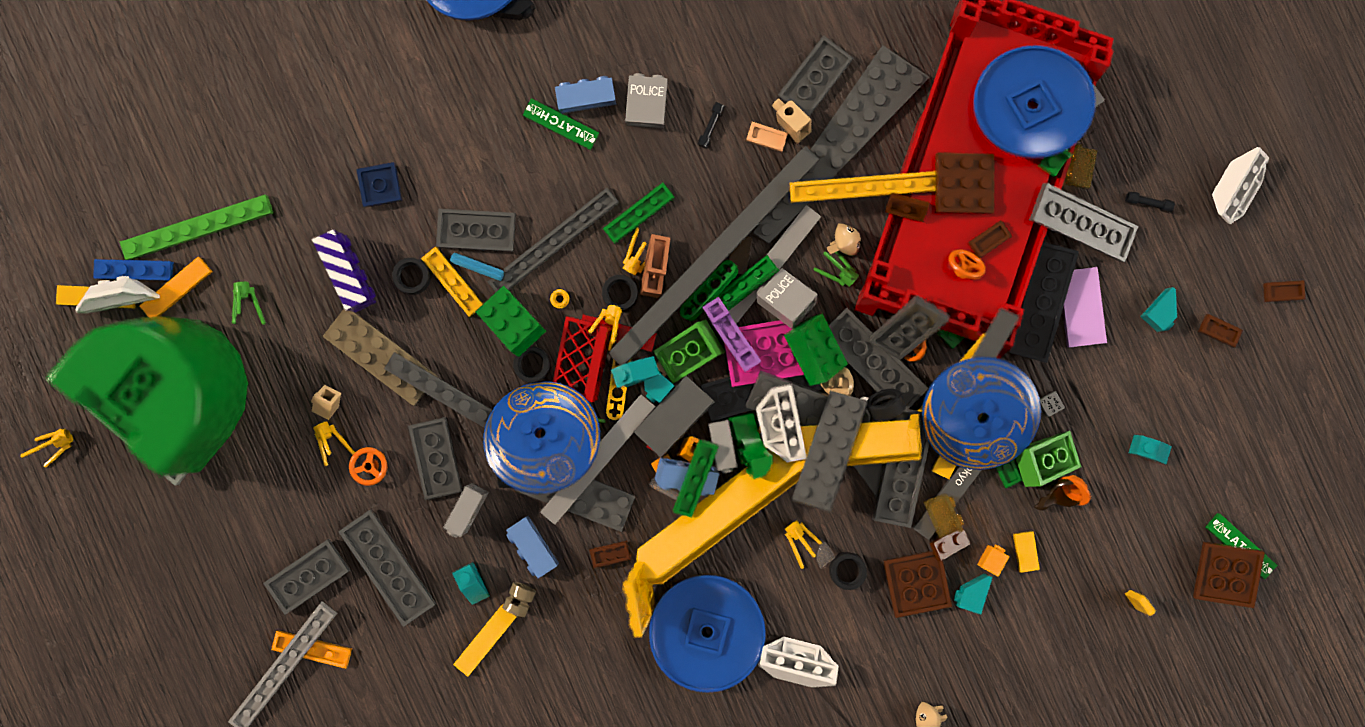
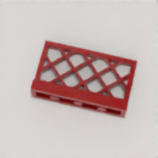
[553,316,613,402]

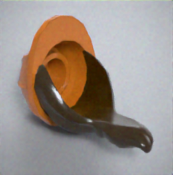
[1034,475,1091,511]

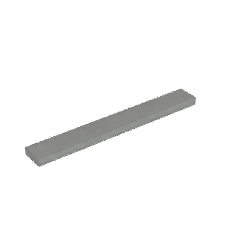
[712,205,821,326]
[540,394,655,525]
[228,602,338,727]

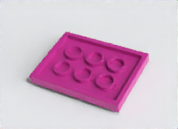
[724,320,804,387]

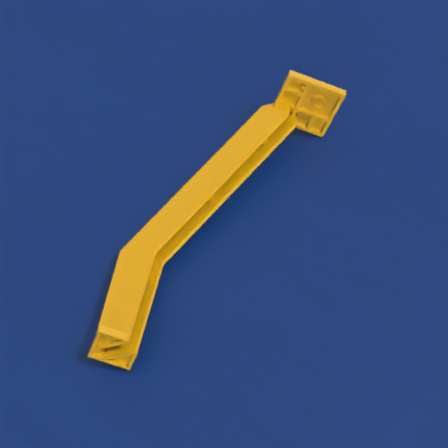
[623,414,922,637]

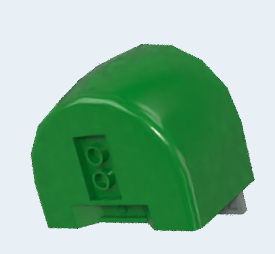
[46,316,248,485]

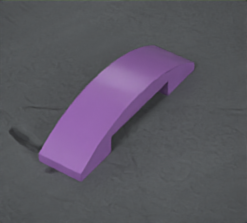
[702,297,761,372]

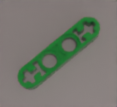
[680,260,739,321]

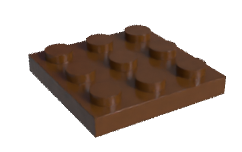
[935,152,994,214]
[1193,541,1265,608]
[883,550,952,618]

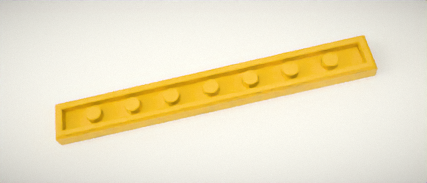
[789,171,935,203]

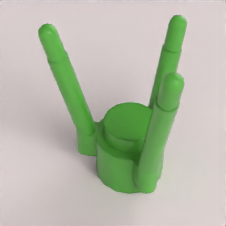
[814,251,859,287]
[232,282,266,325]

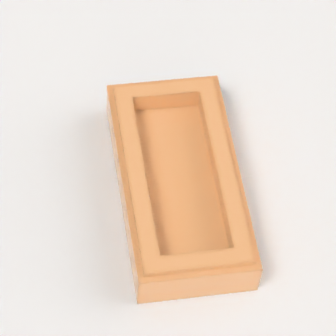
[746,122,788,152]

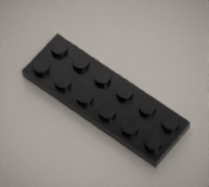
[1008,242,1079,363]
[701,375,822,422]

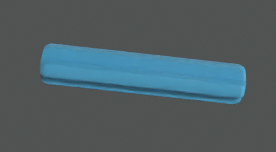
[450,253,504,281]

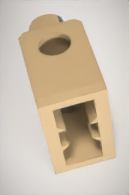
[772,98,812,144]

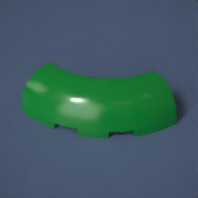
[727,413,773,480]

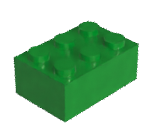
[476,285,546,357]
[784,314,848,386]

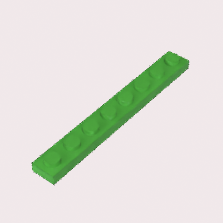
[120,195,273,260]

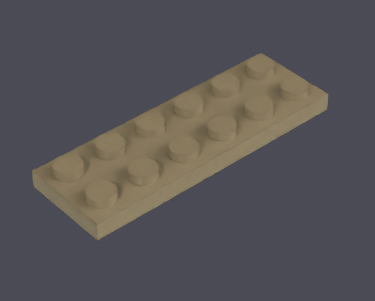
[322,308,438,406]

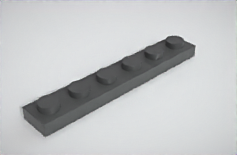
[384,352,492,428]

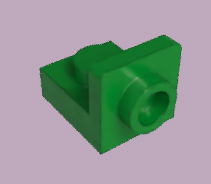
[1038,149,1072,177]
[936,329,965,349]

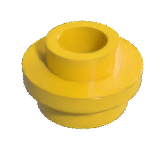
[550,289,570,309]

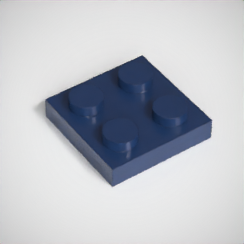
[356,162,402,208]

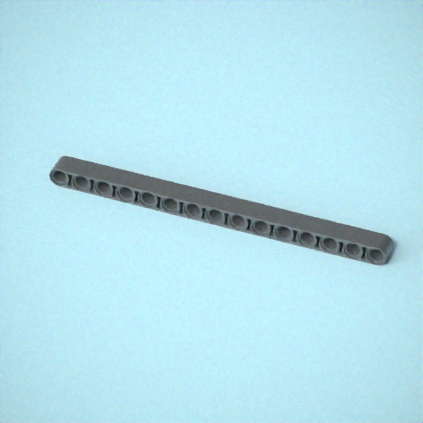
[608,146,820,366]

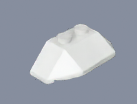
[1212,147,1269,224]
[75,276,160,314]
[756,385,807,462]
[759,637,838,687]

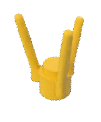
[623,227,646,276]
[589,305,622,351]
[313,421,355,466]
[21,428,73,468]
[785,520,822,569]

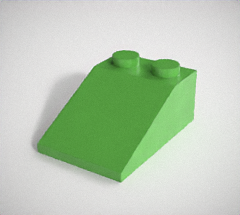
[653,319,725,384]
[1016,431,1081,487]

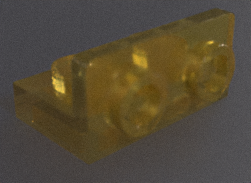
[923,493,964,538]

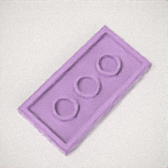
[1062,267,1107,348]

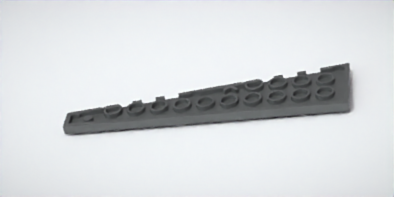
[753,45,930,244]

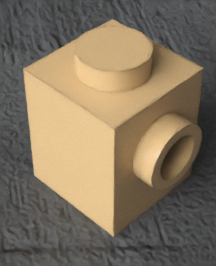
[311,385,341,420]

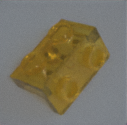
[1065,144,1097,189]

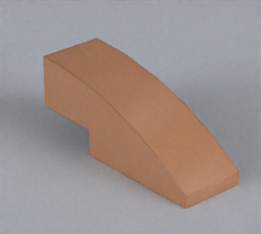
[639,234,670,298]

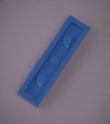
[93,259,173,281]

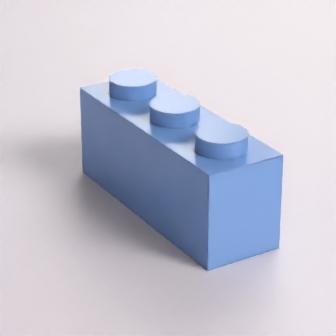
[555,76,616,113]
[655,457,720,496]
[506,516,559,578]

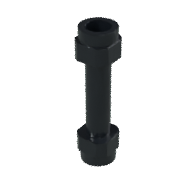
[697,102,725,149]
[1125,191,1175,213]

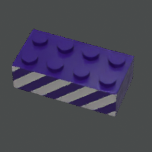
[312,230,376,312]

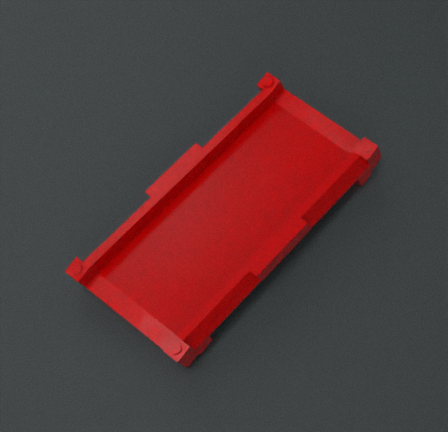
[855,0,1114,359]

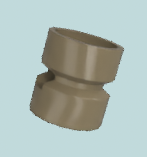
[502,582,536,617]

